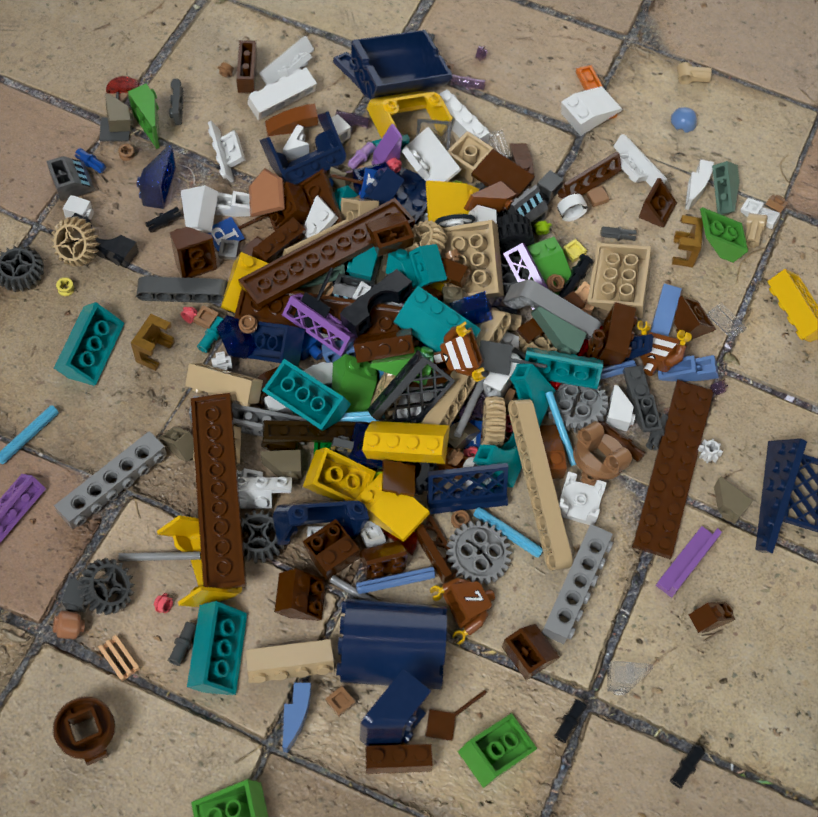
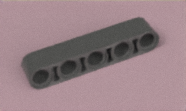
[136,276,228,303]

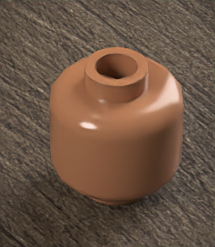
[53,611,85,639]

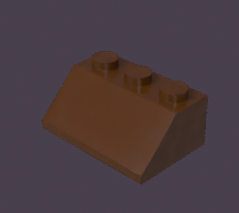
[169,227,217,278]
[597,302,637,366]

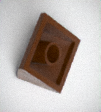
[639,178,677,228]

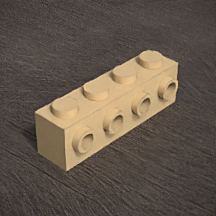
[185,363,263,406]
[246,639,334,683]

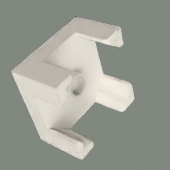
[559,471,607,525]

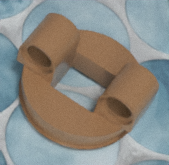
[573,421,632,480]

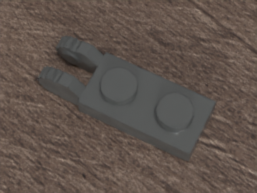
[169,79,184,125]
[330,436,354,457]

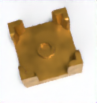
[672,215,703,268]
[131,314,175,371]

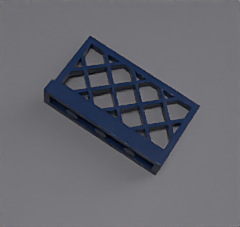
[783,454,818,532]
[427,463,509,514]

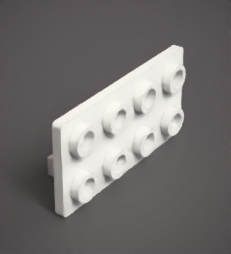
[402,127,461,182]

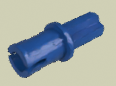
[75,148,106,173]

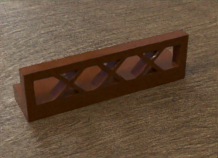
[558,152,622,199]
[413,506,462,584]

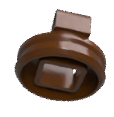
[53,696,115,766]

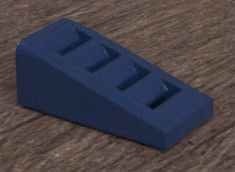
[623,334,653,362]

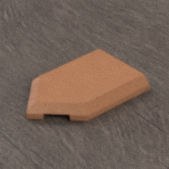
[249,168,285,217]

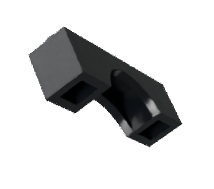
[71,213,139,268]
[340,269,413,337]

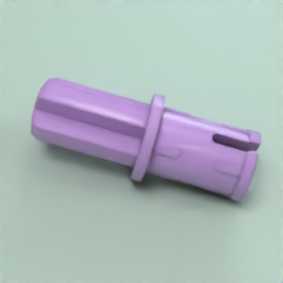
[348,142,375,170]

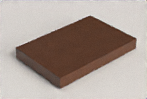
[471,149,535,199]

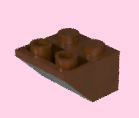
[268,182,310,231]
[365,212,414,257]
[302,519,360,581]
[360,540,407,580]
[274,568,326,621]
[502,624,560,681]

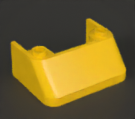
[367,91,453,139]
[157,515,242,607]

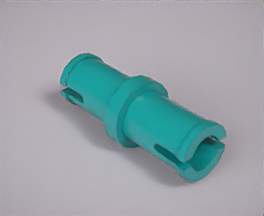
[197,316,227,353]

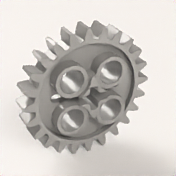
[547,383,608,433]
[446,520,512,585]

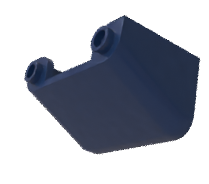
[273,500,369,545]

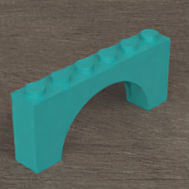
[473,364,556,488]

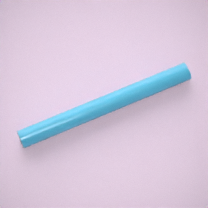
[545,391,576,466]

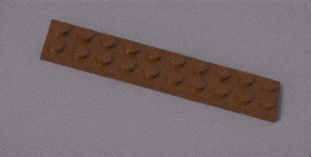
[238,198,415,308]
[234,288,420,347]
[632,380,714,559]
[191,393,247,589]

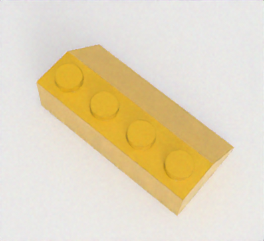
[767,269,818,342]
[362,421,450,464]

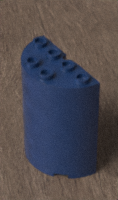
[351,30,452,97]
[336,599,447,690]

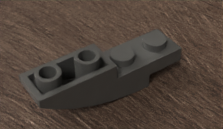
[623,366,662,432]

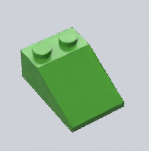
[128,84,160,149]
[700,207,748,263]
[527,237,577,295]
[370,346,435,386]
[332,354,377,413]
[457,713,537,788]
[191,779,268,817]

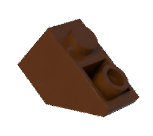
[688,602,735,633]

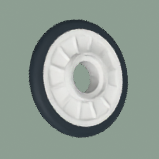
[435,214,475,227]

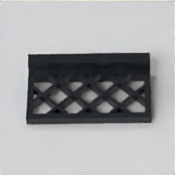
[367,350,455,423]

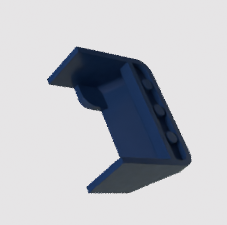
[259,111,346,184]
[360,669,431,746]

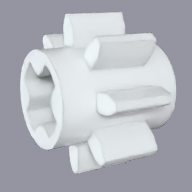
[211,352,232,371]
[698,439,723,463]

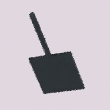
[294,268,333,332]

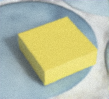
[562,239,587,263]

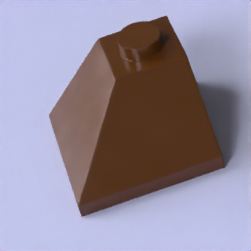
[674,295,716,340]

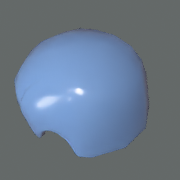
[671,107,697,133]

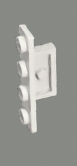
[260,36,314,85]
[208,121,245,183]
[614,134,667,187]
[238,477,292,509]

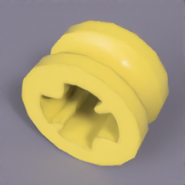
[56,278,74,296]

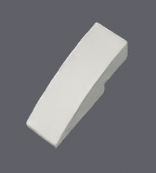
[685,160,714,210]
[214,191,250,217]

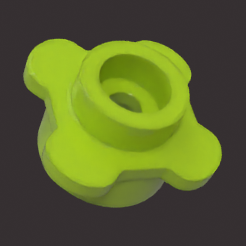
[533,221,552,235]

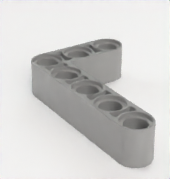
[503,279,602,340]

